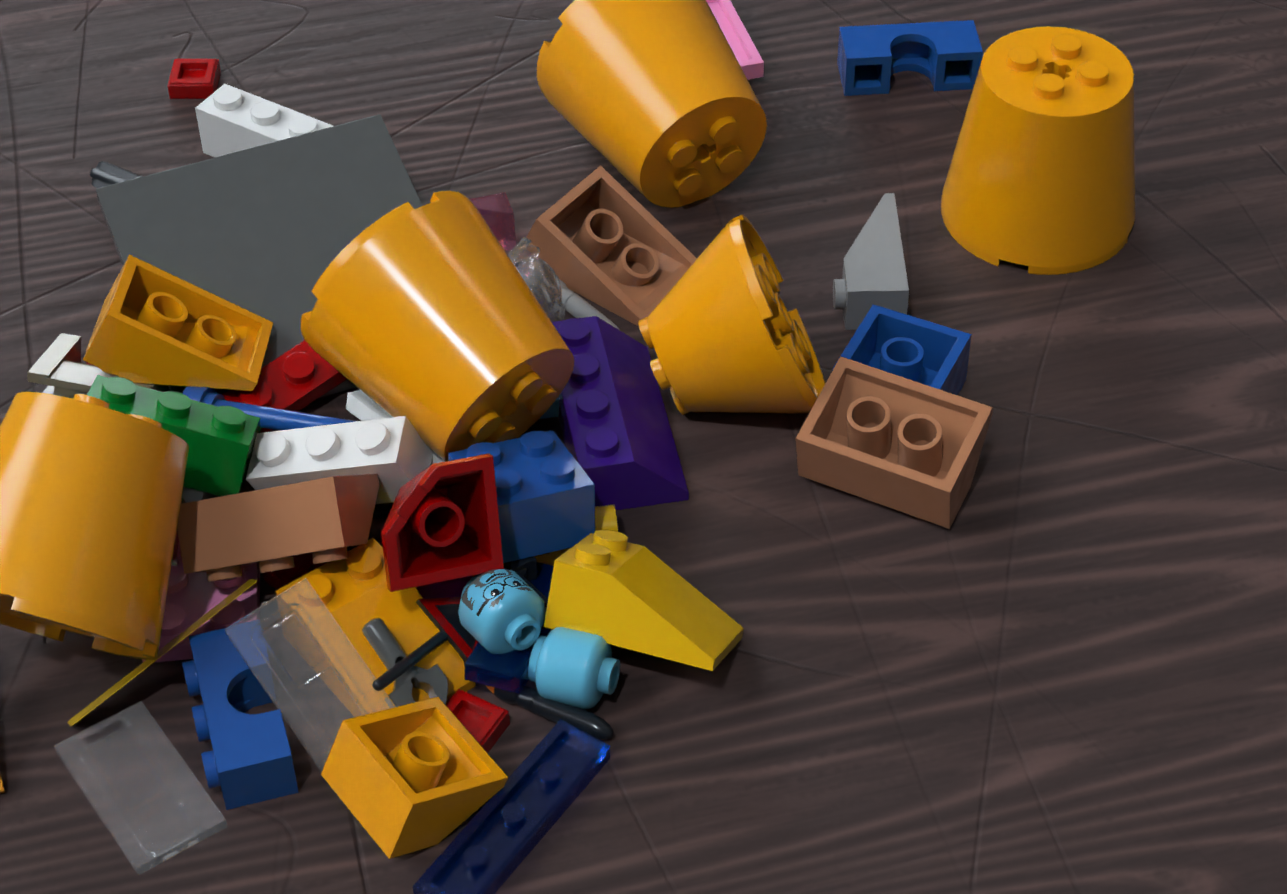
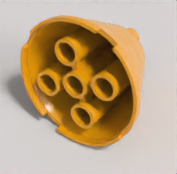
[638,215,826,415]

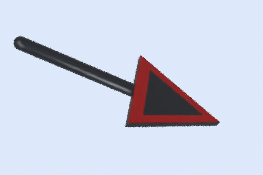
[372,597,482,691]

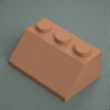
[795,356,993,529]
[177,474,379,582]

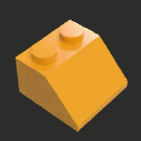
[321,697,508,859]

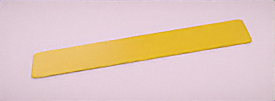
[67,579,257,726]

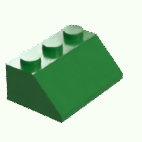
[87,375,261,496]

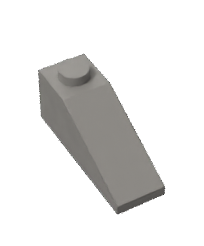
[833,193,909,330]

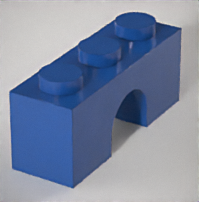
[837,20,983,96]
[182,620,299,810]

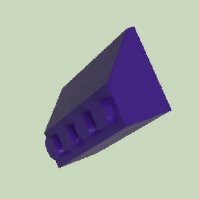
[552,316,689,510]

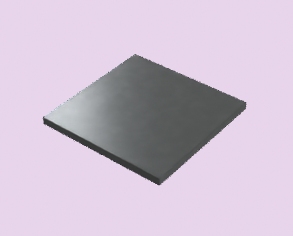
[96,114,423,399]

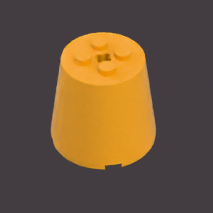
[537,0,767,207]
[941,26,1135,275]
[301,191,574,462]
[0,392,189,660]

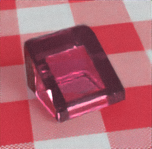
[469,192,516,250]

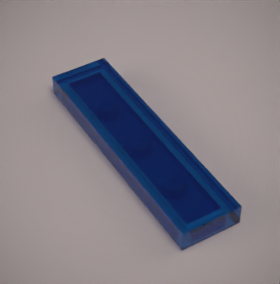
[412,719,610,894]

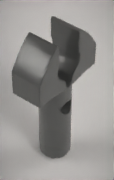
[362,618,448,708]

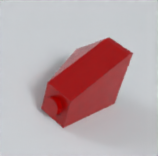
[381,454,504,592]

